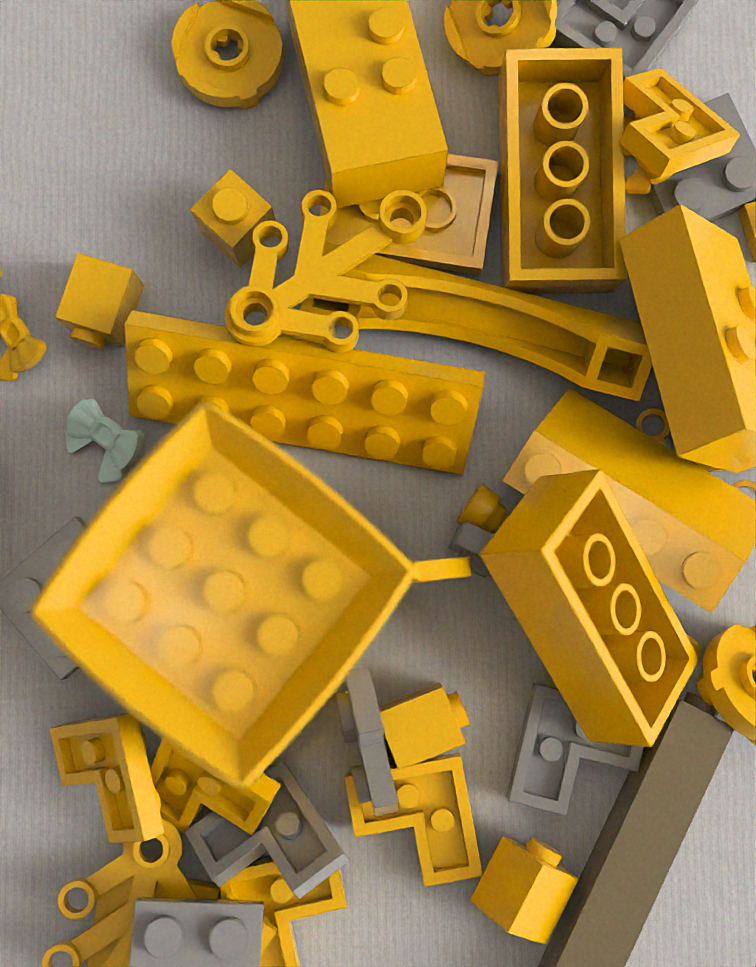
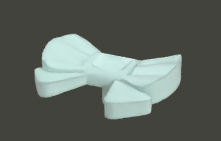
[65,398,144,483]

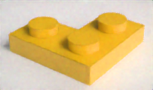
[619,67,740,179]
[49,712,164,843]
[150,738,281,835]
[344,753,483,887]
[219,857,347,967]

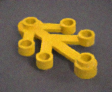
[224,189,427,353]
[41,818,199,967]

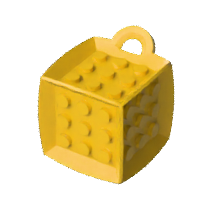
[31,402,473,787]

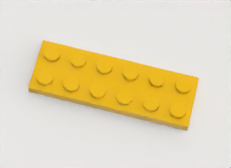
[125,310,485,475]

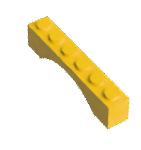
[300,242,652,402]

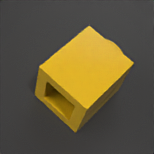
[190,169,276,269]
[55,253,144,350]
[379,682,470,771]
[469,836,579,945]

